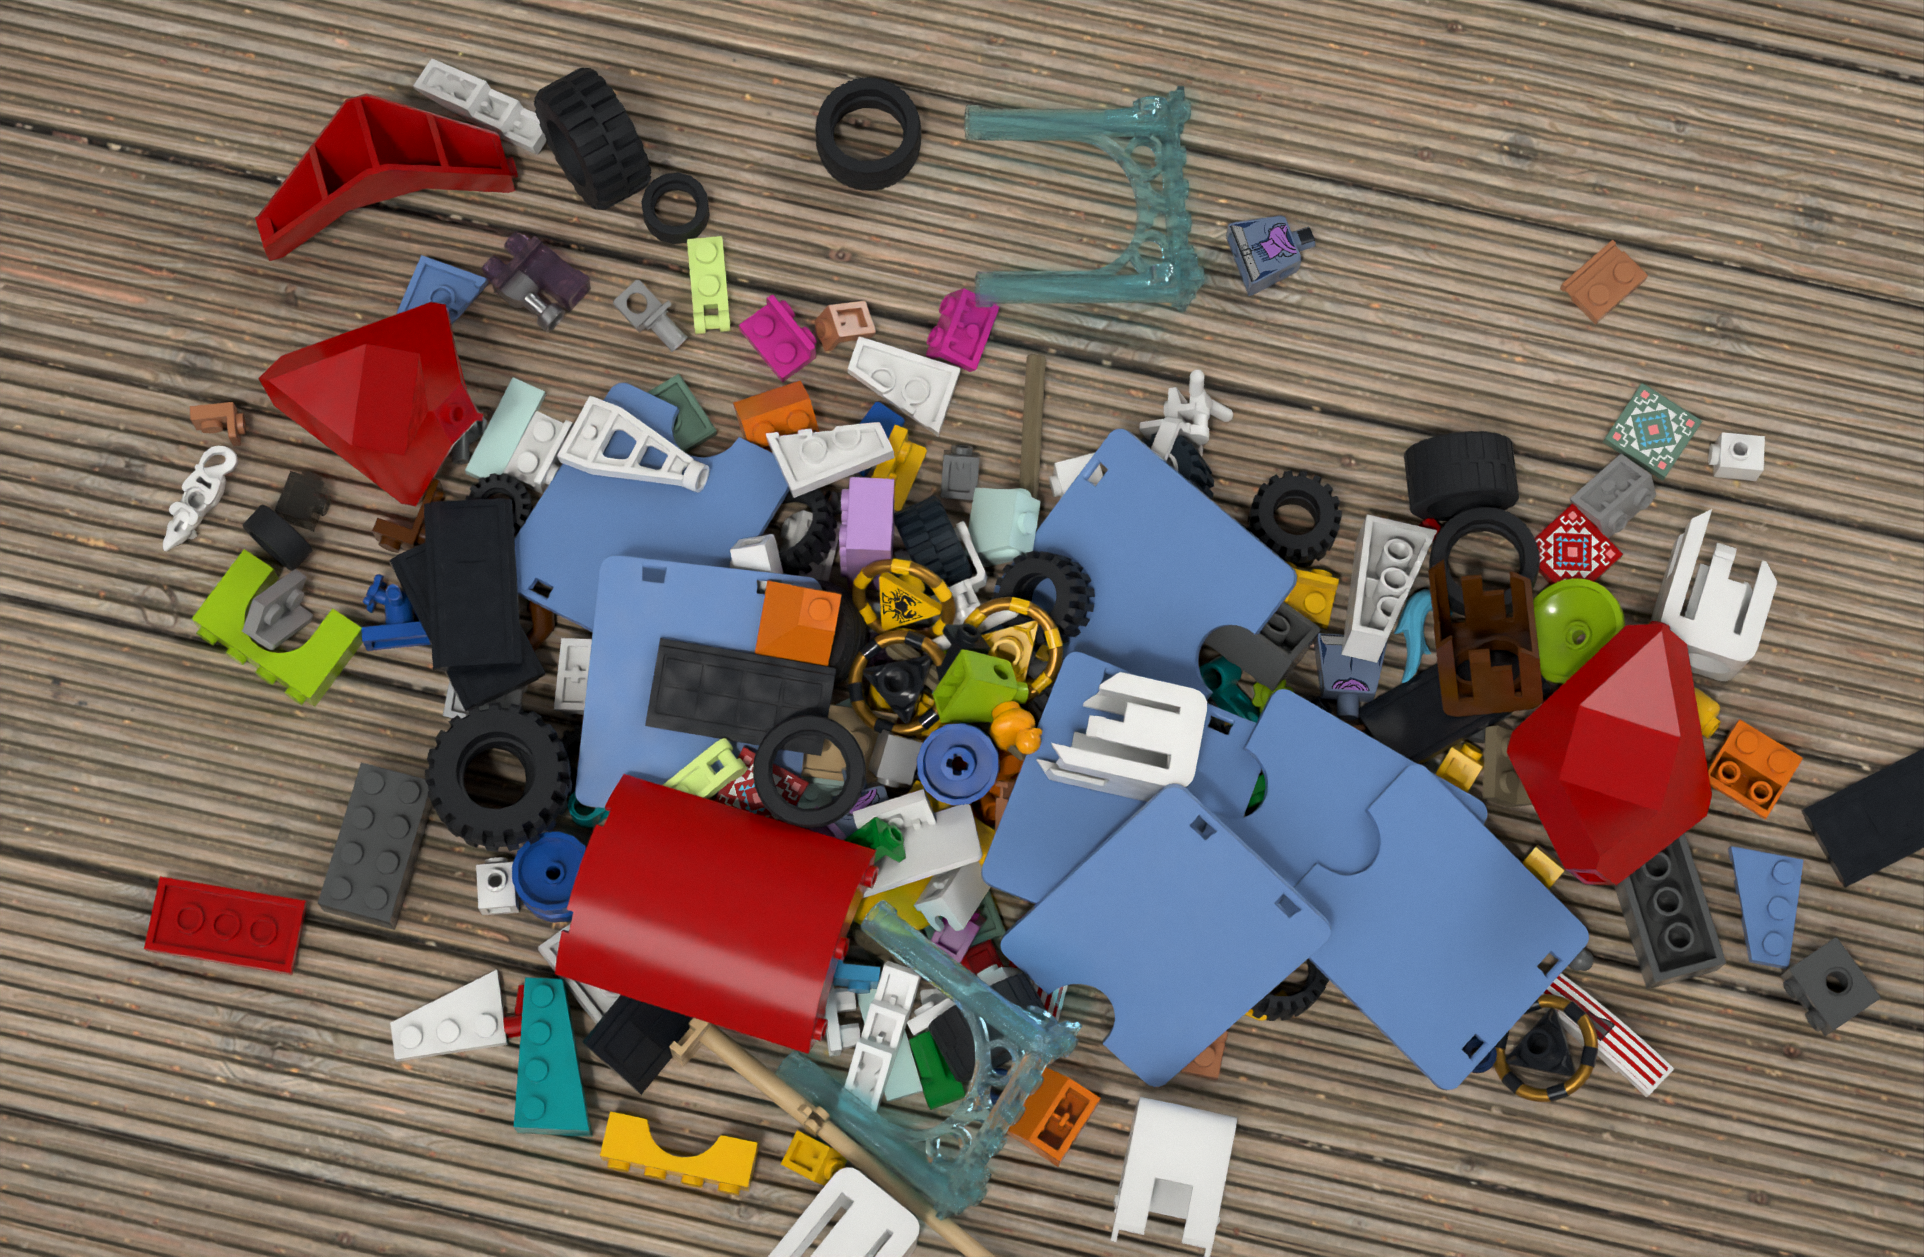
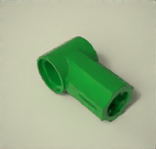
[909,1031,966,1110]

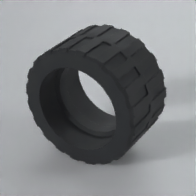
[1404,431,1519,521]
[928,973,1056,1082]

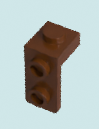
[372,478,446,553]

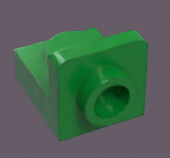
[844,817,906,863]

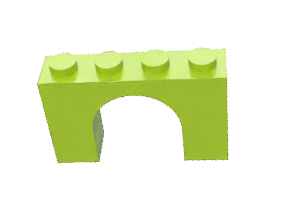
[192,549,363,707]

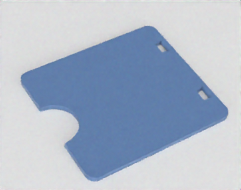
[514,383,790,632]
[994,429,1297,701]
[575,555,822,808]
[981,652,1261,905]
[1201,689,1487,903]
[1278,764,1589,1090]
[1000,784,1331,1087]

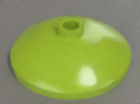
[1533,579,1625,685]

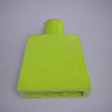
[932,649,1029,723]

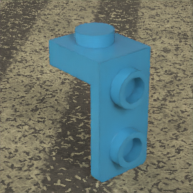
[833,960,880,994]

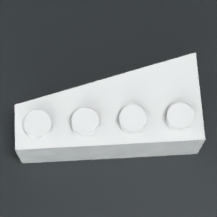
[1341,514,1437,663]

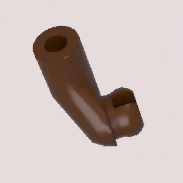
[526,601,555,652]

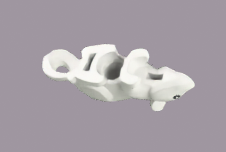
[163,446,238,551]

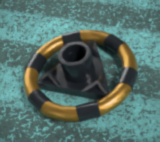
[847,630,946,737]
[1494,994,1599,1102]

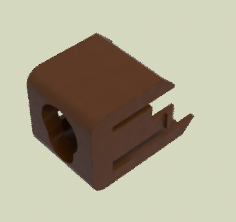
[1428,559,1543,717]

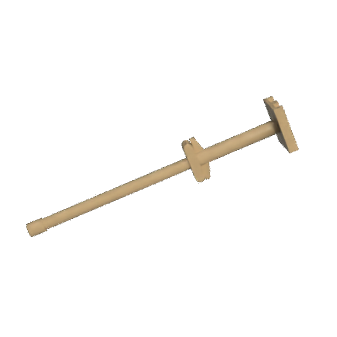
[669,1018,996,1257]

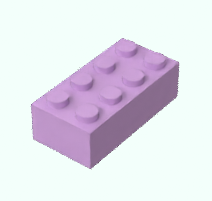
[839,477,895,590]

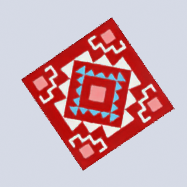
[1534,503,1623,585]
[714,747,809,822]

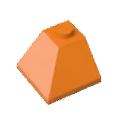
[755,580,842,666]

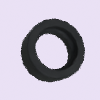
[641,172,710,244]
[242,505,313,571]

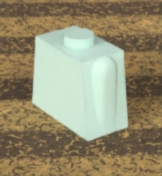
[964,488,1041,567]

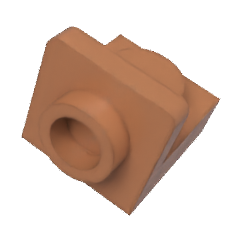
[815,301,876,351]
[190,402,246,446]
[1181,1031,1228,1081]

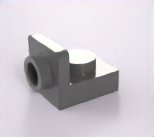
[940,445,980,500]

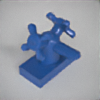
[362,574,431,651]

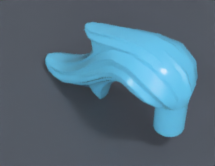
[1394,589,1453,683]

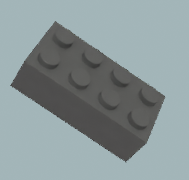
[1204,601,1321,691]
[318,762,433,930]
[1614,833,1726,989]

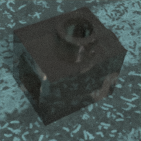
[275,471,331,532]

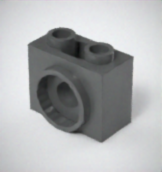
[1781,937,1881,1036]

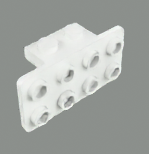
[853,789,983,898]

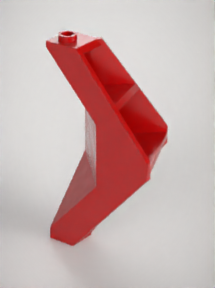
[255,93,518,261]
[258,302,483,507]
[1506,621,1712,885]

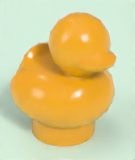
[990,701,1042,755]

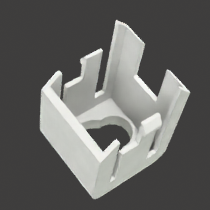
[1650,509,1777,681]
[1036,672,1207,802]
[1111,1097,1237,1257]
[768,1167,920,1257]

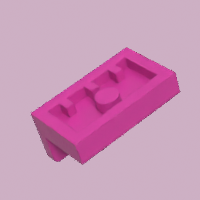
[926,288,1000,372]
[739,294,817,383]

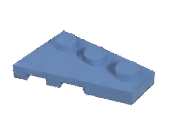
[396,255,489,325]
[1728,846,1803,969]

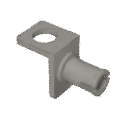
[613,280,688,352]

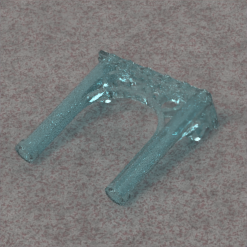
[964,86,1204,312]
[775,900,1083,1221]

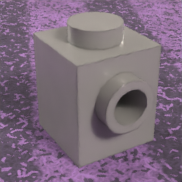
[868,729,923,787]

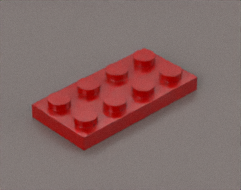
[144,876,308,975]

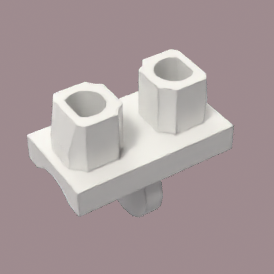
[816,983,861,1057]

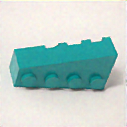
[513,977,593,1137]

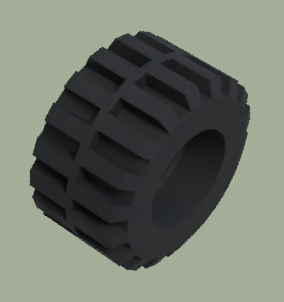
[1248,470,1342,568]
[993,551,1095,645]

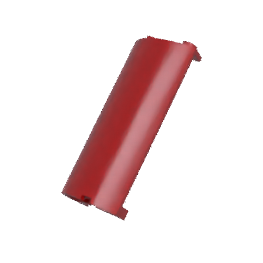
[555,774,879,1054]

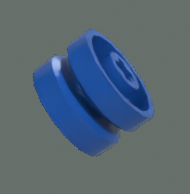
[917,723,1001,805]
[512,831,586,923]

